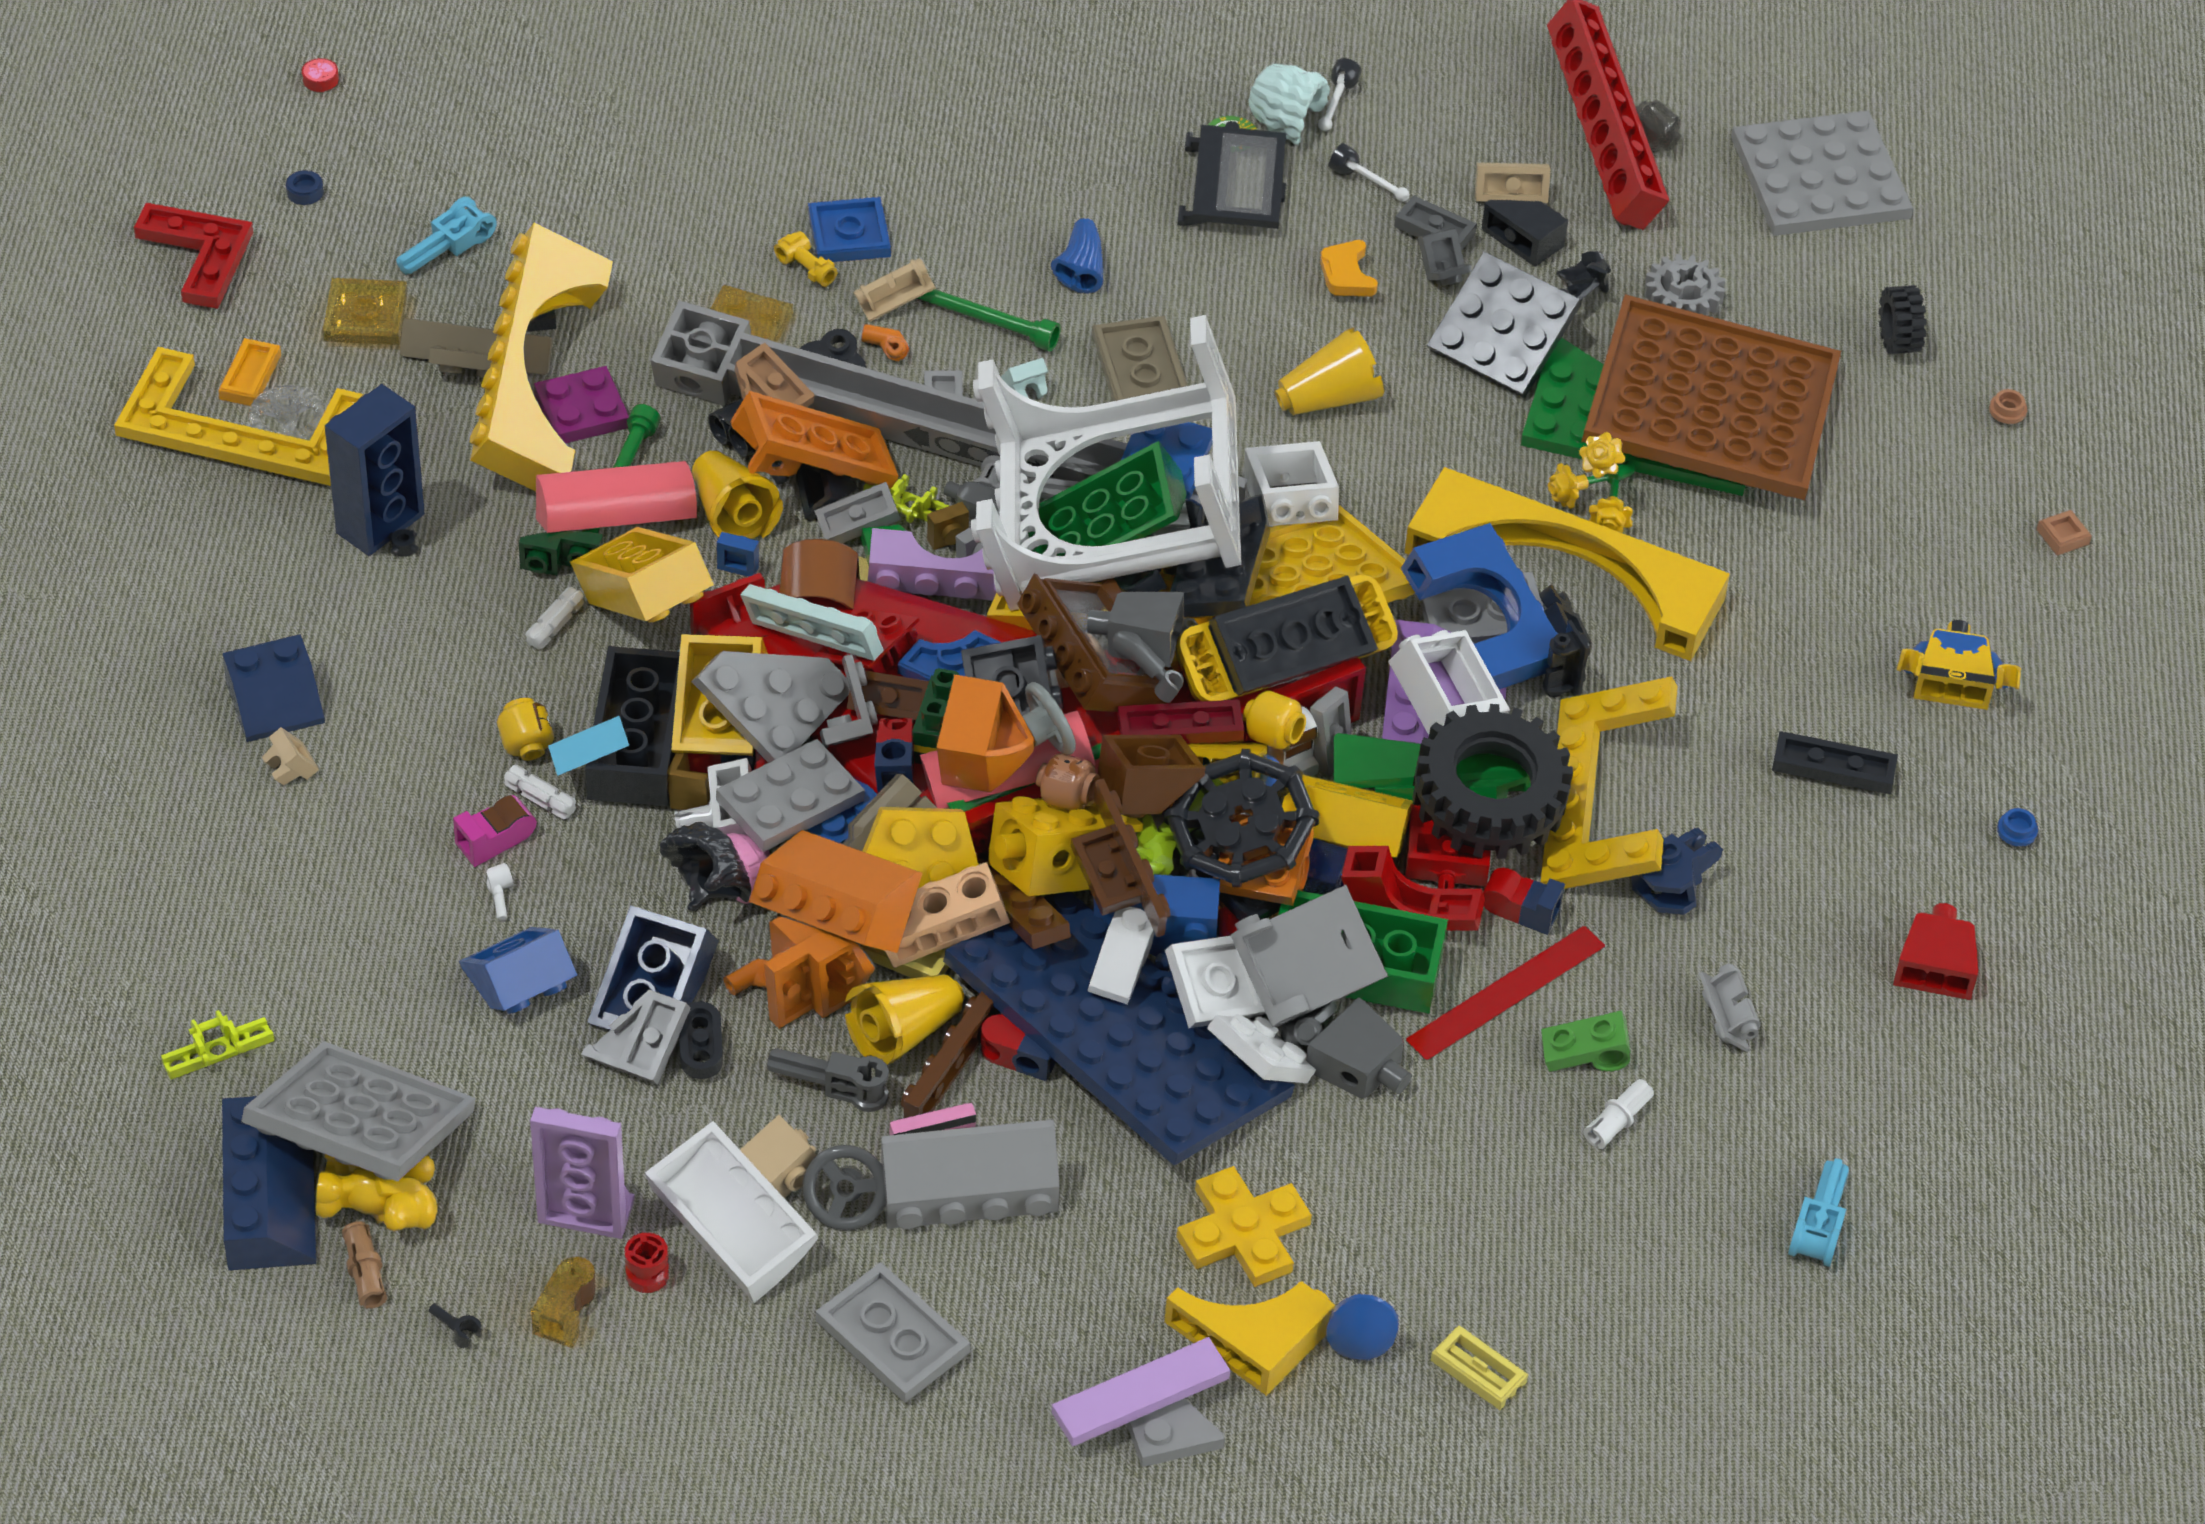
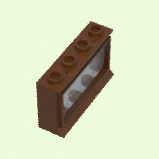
[1017,573,1175,712]

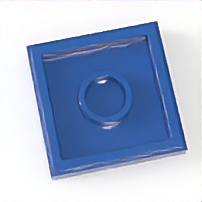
[808,197,891,262]

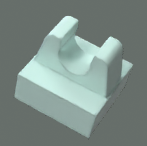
[1001,358,1048,399]

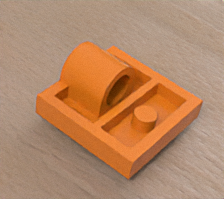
[1213,814,1314,906]

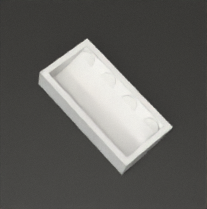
[645,1121,818,1303]

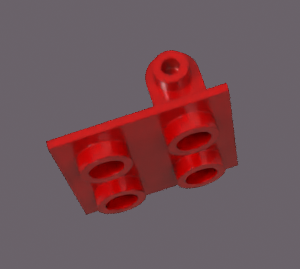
[813,609,920,673]

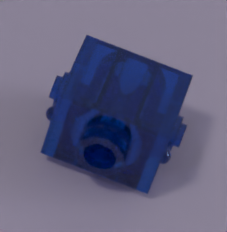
[1301,839,1348,895]

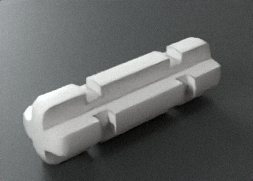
[526,587,584,649]
[504,765,576,819]

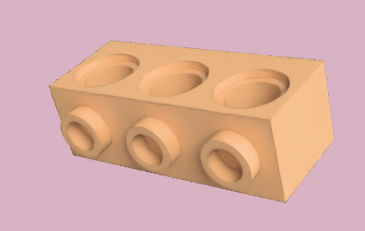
[885,862,1010,968]

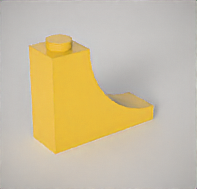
[1164,1281,1335,1396]

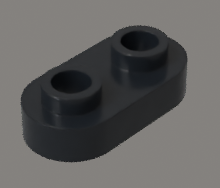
[679,1001,723,1079]

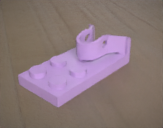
[530,1107,635,1239]

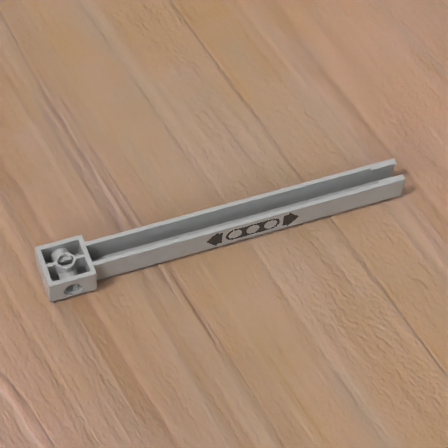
[651,300,1248,504]

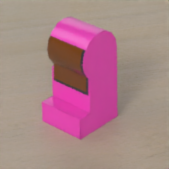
[453,795,537,867]

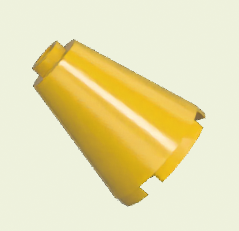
[1274,327,1384,415]
[692,450,783,539]
[845,974,964,1065]

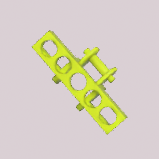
[863,474,949,523]
[161,1010,274,1080]

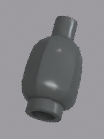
[944,481,999,519]

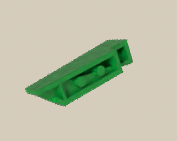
[1334,733,1531,804]

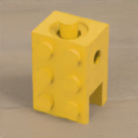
[987,796,1143,896]

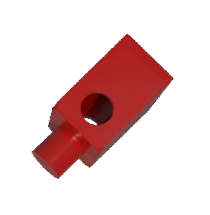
[1893,903,1978,1000]

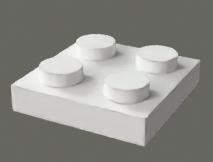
[1165,936,1265,1028]
[1207,1014,1316,1083]

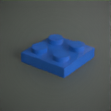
[1121,422,1213,499]

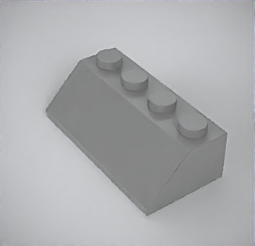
[881,1119,1060,1229]

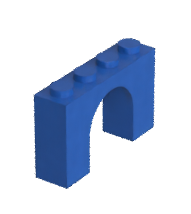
[1401,523,1559,690]

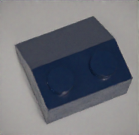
[222,634,325,742]

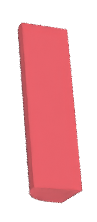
[536,461,697,533]
[920,711,1095,809]

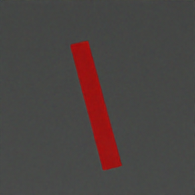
[1406,926,1605,1060]

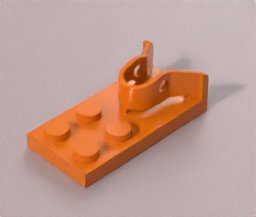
[731,391,899,488]

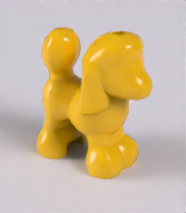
[316,1154,437,1231]

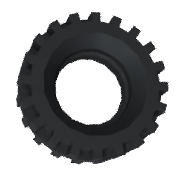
[1412,704,1573,859]

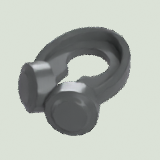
[1280,1002,1337,1048]

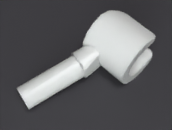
[486,863,513,921]

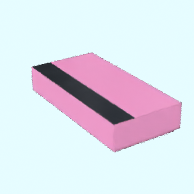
[889,1103,976,1135]

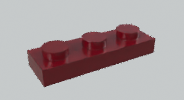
[1117,699,1244,744]

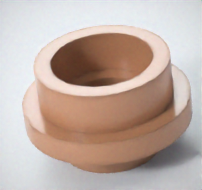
[1989,389,2027,424]

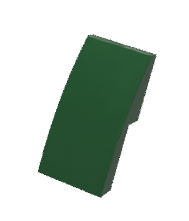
[518,531,603,576]

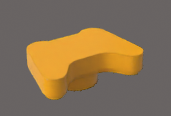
[1320,240,1378,297]

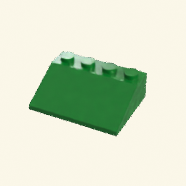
[1028,441,1186,556]

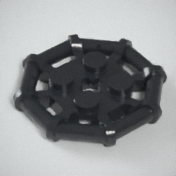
[1164,749,1320,887]

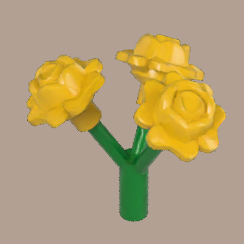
[1547,432,1635,533]

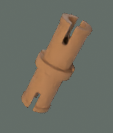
[342,1221,387,1309]

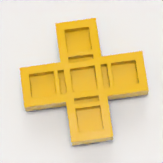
[1176,1166,1312,1287]

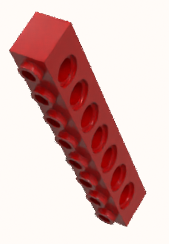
[1546,0,1670,230]

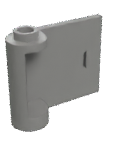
[1231,885,1388,1027]

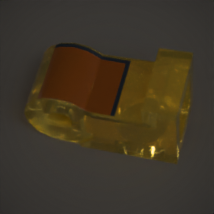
[531,1256,596,1348]

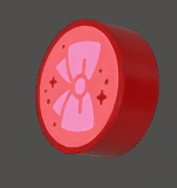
[302,58,339,92]

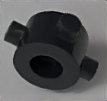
[388,529,419,557]

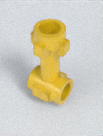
[774,231,837,287]

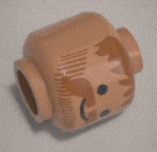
[1036,753,1100,811]

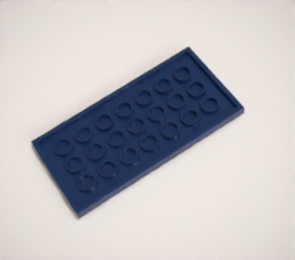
[943,892,1295,1166]

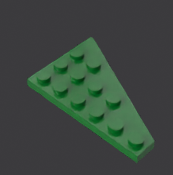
[1520,338,1745,496]

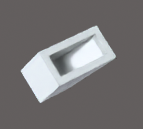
[1088,906,1155,1004]

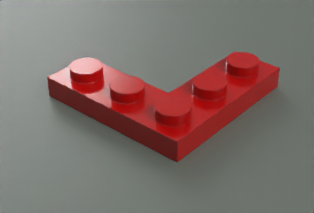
[134,202,254,309]

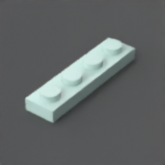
[740,584,883,661]

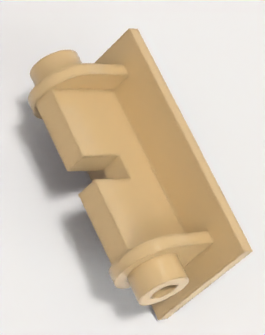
[854,258,936,322]

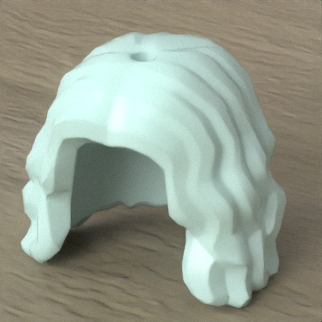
[1249,63,1330,145]

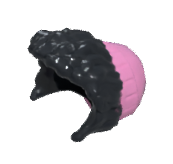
[660,822,771,911]

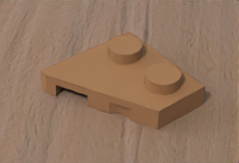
[734,342,815,407]

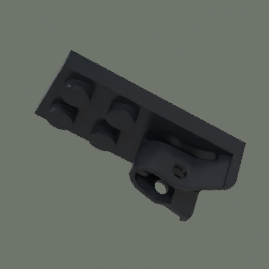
[1170,494,1270,618]

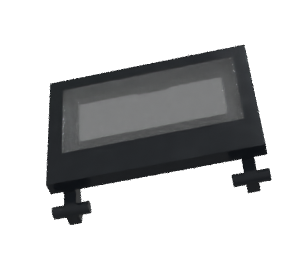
[1177,124,1286,229]

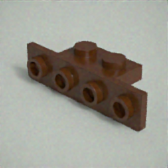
[1071,778,1170,937]

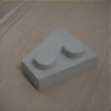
[581,990,691,1085]
[1126,1398,1225,1467]

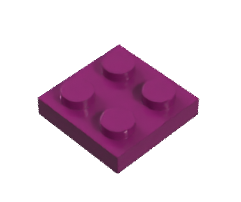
[534,366,629,444]

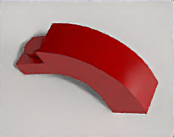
[1341,846,1485,931]

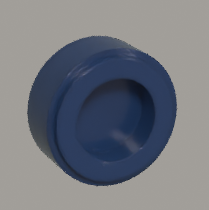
[286,170,324,205]

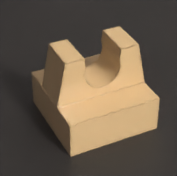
[262,727,319,785]

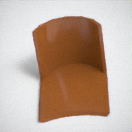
[779,539,860,610]

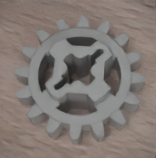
[1644,254,1725,316]

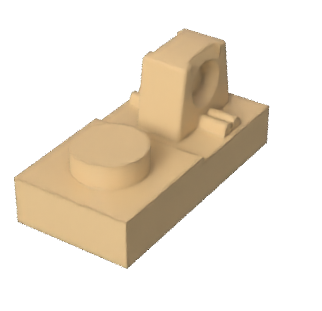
[1475,163,1550,203]

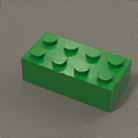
[1278,890,1448,1014]

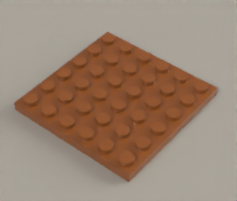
[1582,294,1841,500]

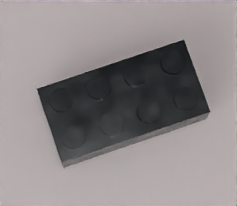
[585,646,680,806]

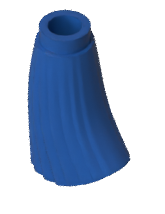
[1051,218,1103,293]

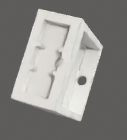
[1245,441,1339,526]
[1388,630,1510,735]

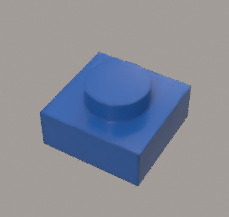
[716,532,759,577]

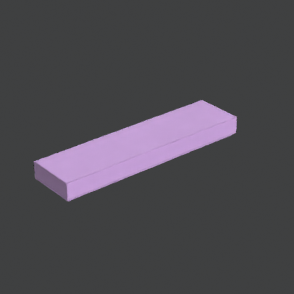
[1052,1337,1230,1447]

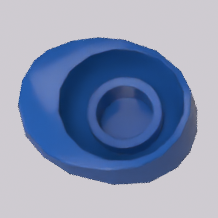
[1326,1294,1399,1360]

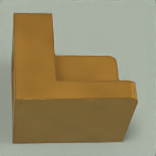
[668,753,711,810]

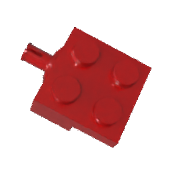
[1405,805,1491,889]

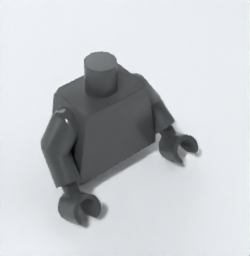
[1087,592,1198,703]

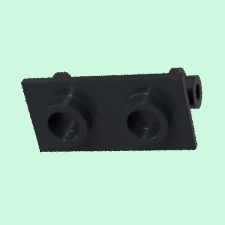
[1543,620,1591,697]

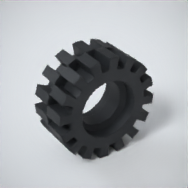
[1878,285,1927,354]

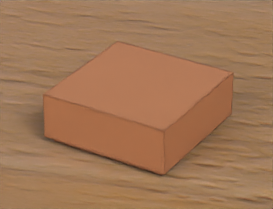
[2037,510,2092,556]

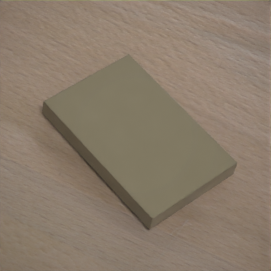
[1092,316,1188,401]

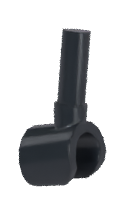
[429,1303,482,1348]

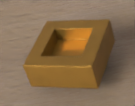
[927,502,969,550]

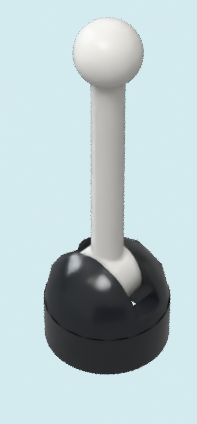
[1318,58,1362,131]
[1328,143,1409,202]

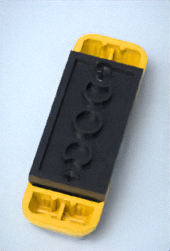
[1176,575,1398,702]

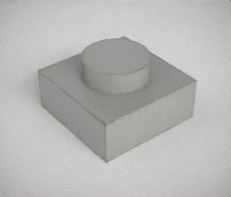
[924,370,963,396]

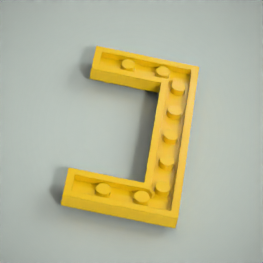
[114,347,364,486]
[1541,676,1678,889]

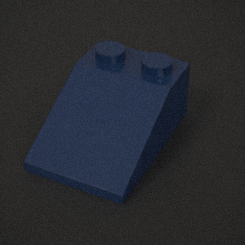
[587,905,719,1031]

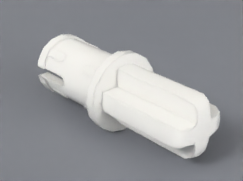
[1583,1079,1654,1149]

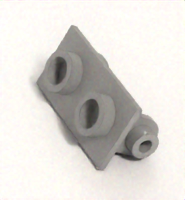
[1699,964,1761,1052]

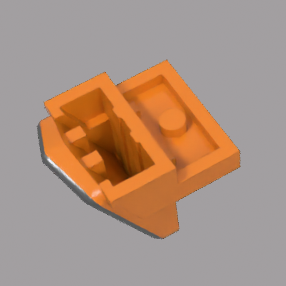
[764,917,875,1029]

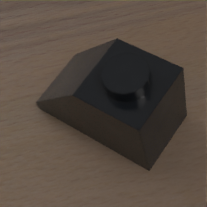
[1481,200,1568,267]

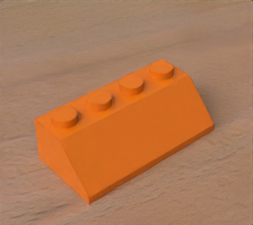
[749,830,922,953]

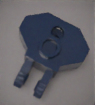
[1631,827,1724,915]

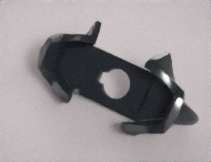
[1556,251,1611,301]

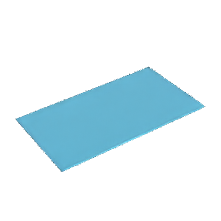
[548,716,629,776]

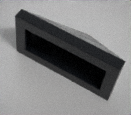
[796,463,858,522]

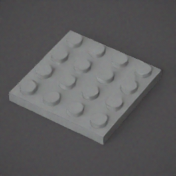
[1731,110,1913,236]
[242,1041,476,1181]

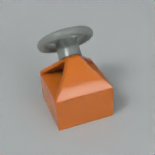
[936,675,1076,793]

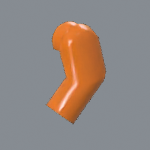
[861,324,909,361]
[724,959,769,995]

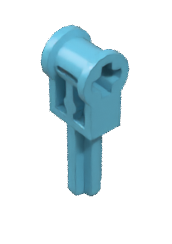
[396,196,497,275]
[1788,1158,1849,1267]

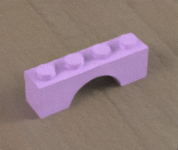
[868,528,997,600]

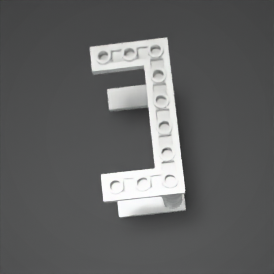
[971,315,1241,611]

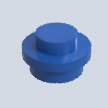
[1997,808,2038,846]

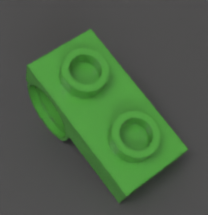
[1541,1010,1631,1072]

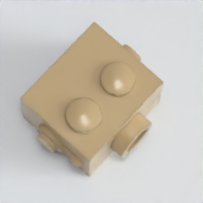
[740,1114,817,1198]

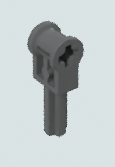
[767,1048,889,1112]

